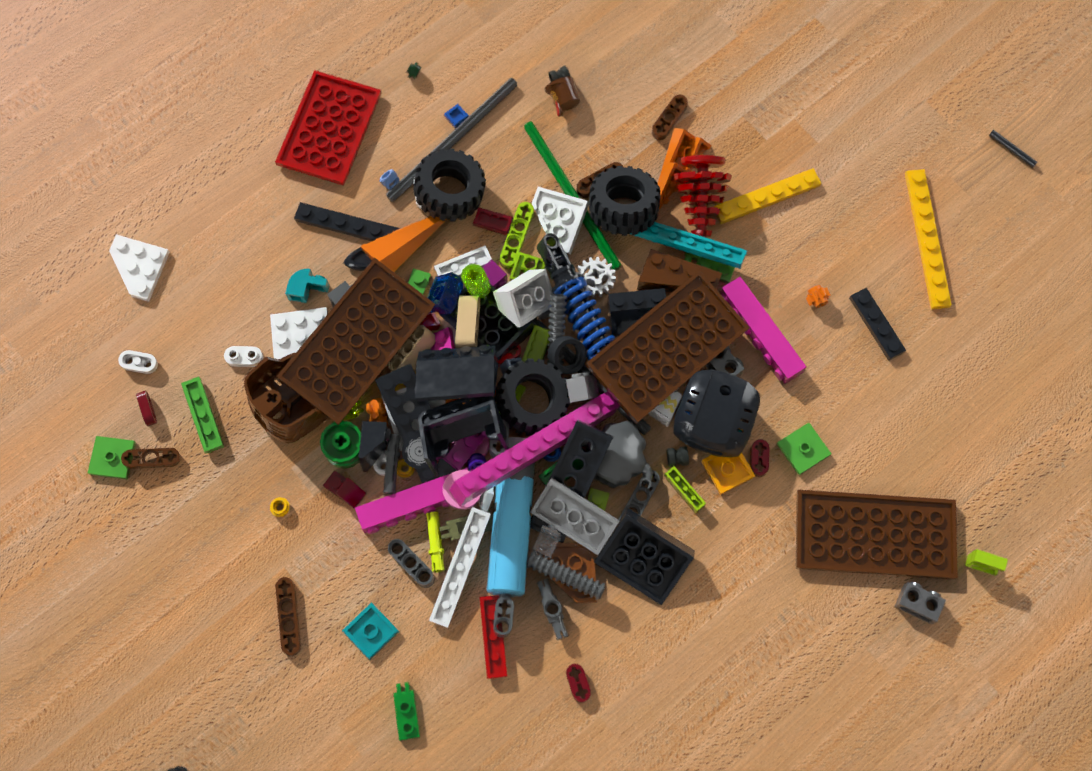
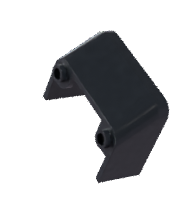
[418,396,510,477]

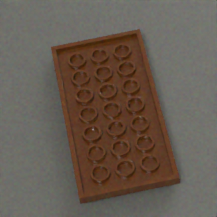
[276,258,436,425]
[585,270,750,424]
[796,490,958,579]

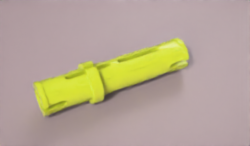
[426,512,445,573]

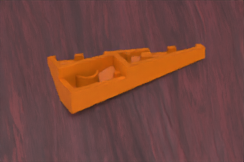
[658,128,712,210]

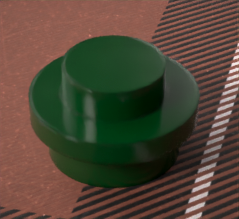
[406,62,421,79]

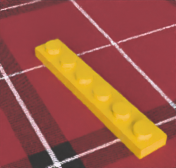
[714,168,821,224]

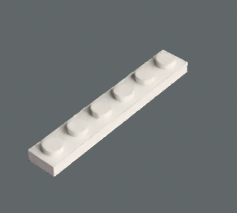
[429,507,491,628]

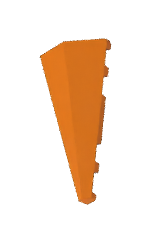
[361,216,447,272]

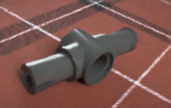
[536,579,569,640]

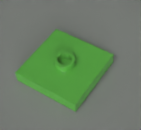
[777,422,832,475]
[87,436,136,480]

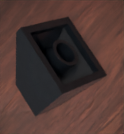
[358,421,391,472]

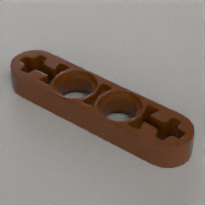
[275,577,301,656]

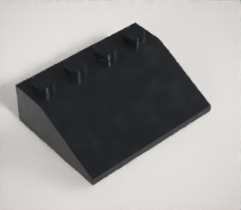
[439,274,534,360]
[415,345,498,402]
[594,508,695,606]

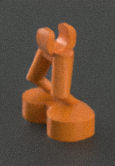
[366,398,389,429]

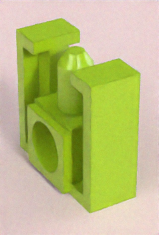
[509,252,546,281]
[965,549,1008,576]

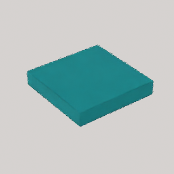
[342,602,399,660]

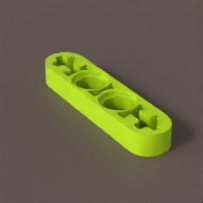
[500,202,534,269]

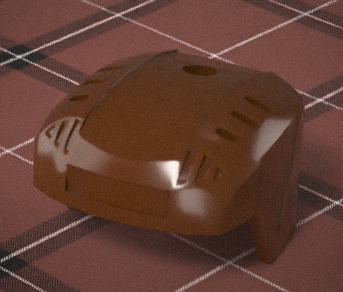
[244,353,328,443]

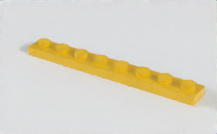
[905,169,952,309]

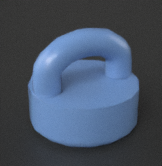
[379,169,399,190]

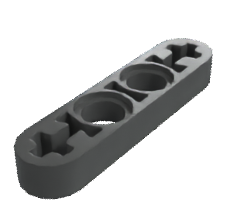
[618,470,660,520]

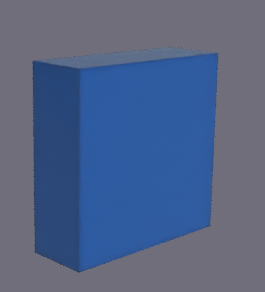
[444,104,469,129]

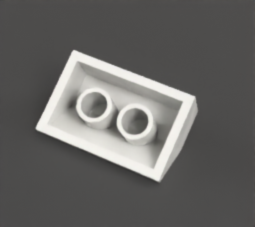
[493,269,553,327]

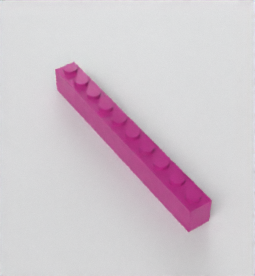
[449,391,620,507]

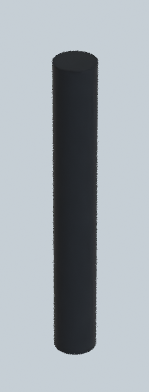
[989,129,1037,168]

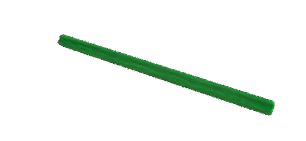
[524,121,621,271]

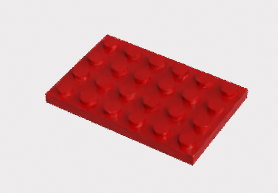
[275,70,382,186]

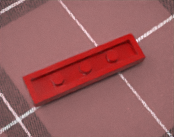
[479,595,508,679]

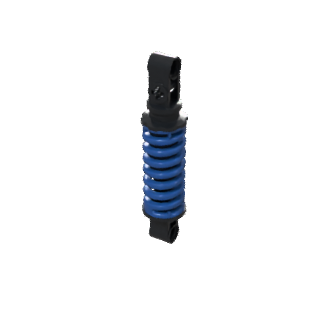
[537,233,615,361]

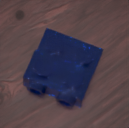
[427,272,464,315]

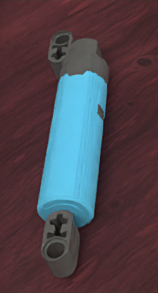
[486,419,535,638]

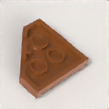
[535,542,597,603]

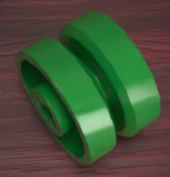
[320,421,361,469]

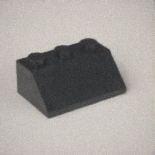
[607,288,666,337]

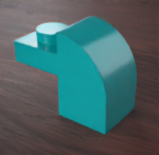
[285,269,330,303]

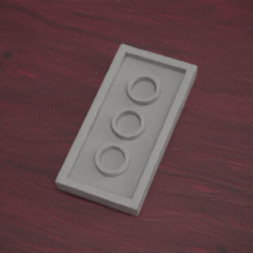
[530,478,620,555]

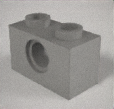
[566,372,599,403]

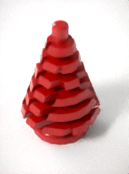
[673,155,732,238]

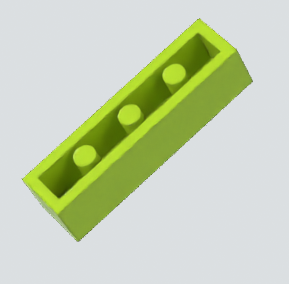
[664,466,706,513]

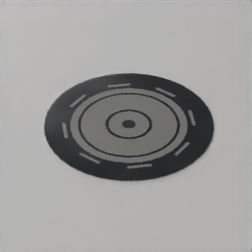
[402,434,429,469]

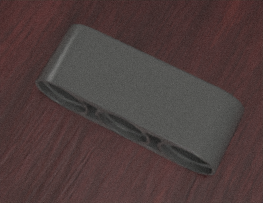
[388,539,435,588]

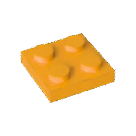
[701,453,755,495]

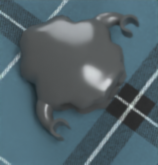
[582,421,653,492]

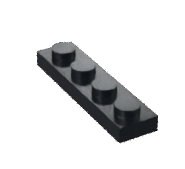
[849,287,906,361]

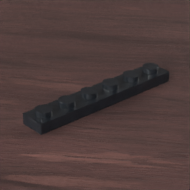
[294,202,400,241]

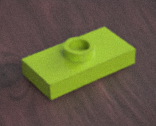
[522,325,550,362]

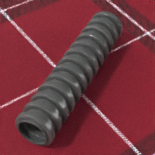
[547,294,567,371]
[527,551,606,600]

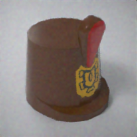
[545,77,580,117]

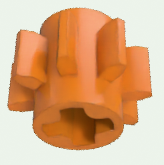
[806,285,831,308]

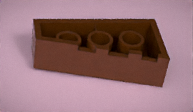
[637,249,722,292]

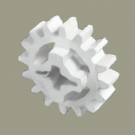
[576,257,616,298]

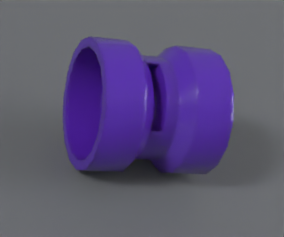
[467,453,487,472]

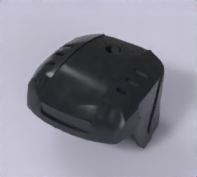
[673,370,760,457]

